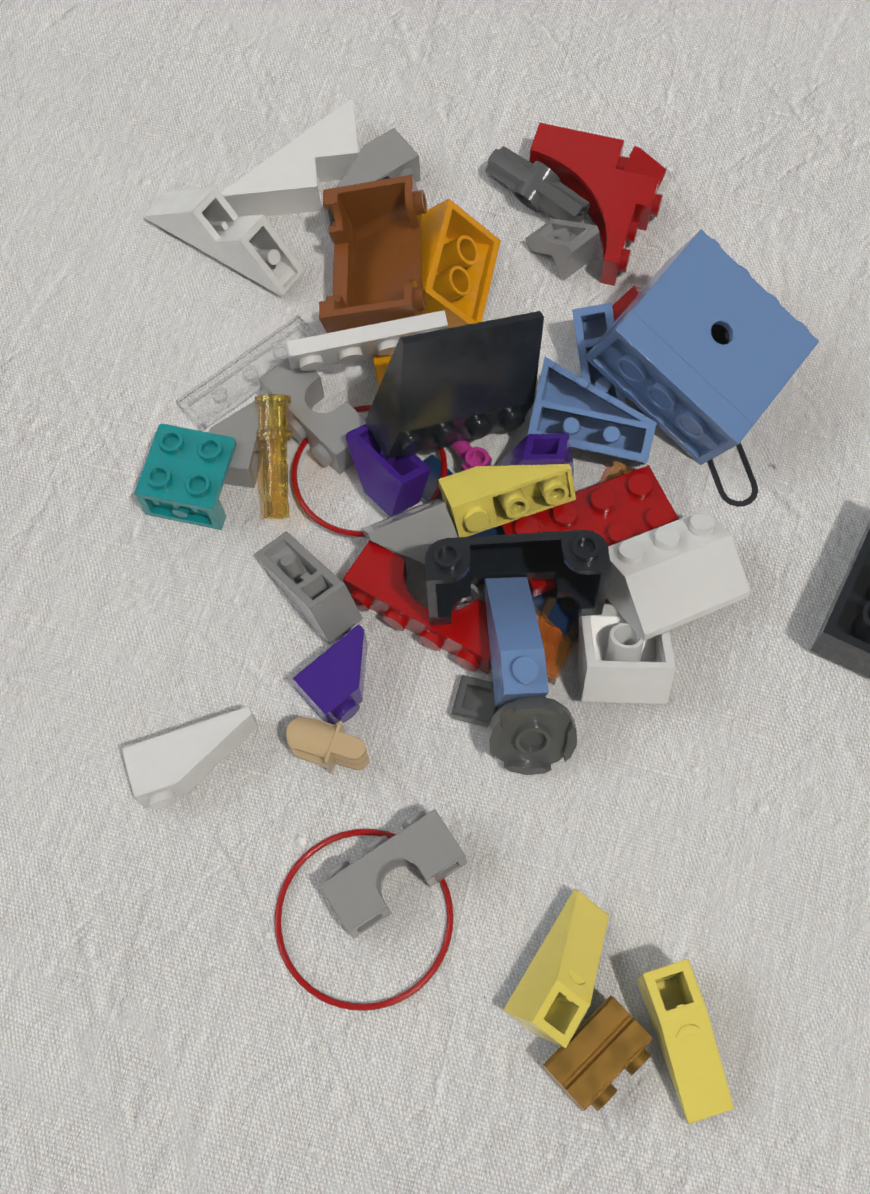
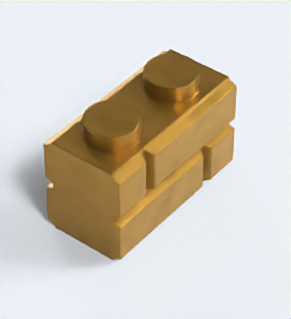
[541,995,653,1112]

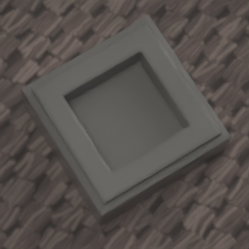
[451,675,499,728]

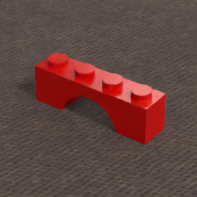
[343,540,492,674]

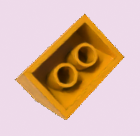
[421,198,501,328]

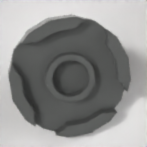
[488,696,577,775]

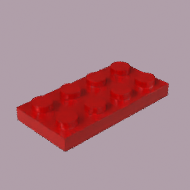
[500,465,679,597]

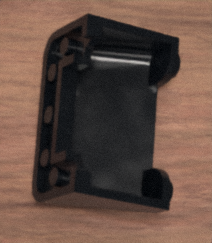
[425,530,611,625]

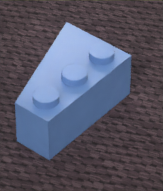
[527,357,657,463]

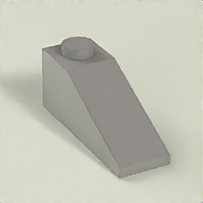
[254,531,363,644]

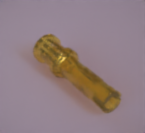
[255,394,293,519]

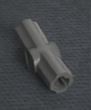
[485,146,590,223]

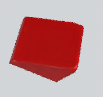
[623,146,667,191]

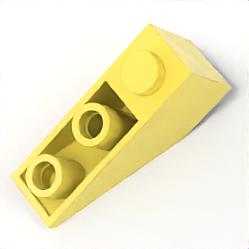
[438,464,576,537]
[503,889,609,1048]
[636,959,734,1124]

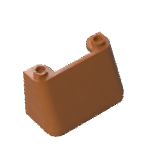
[319,175,427,333]

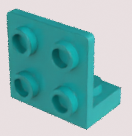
[134,424,237,530]

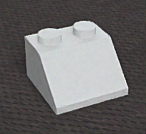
[577,604,676,704]

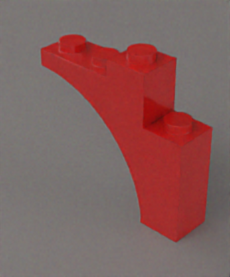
[529,122,663,286]

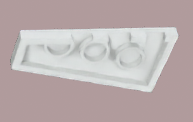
[287,310,448,371]

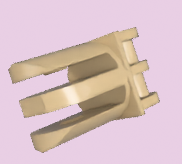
[286,717,369,774]

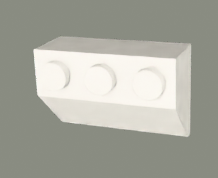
[606,509,750,641]

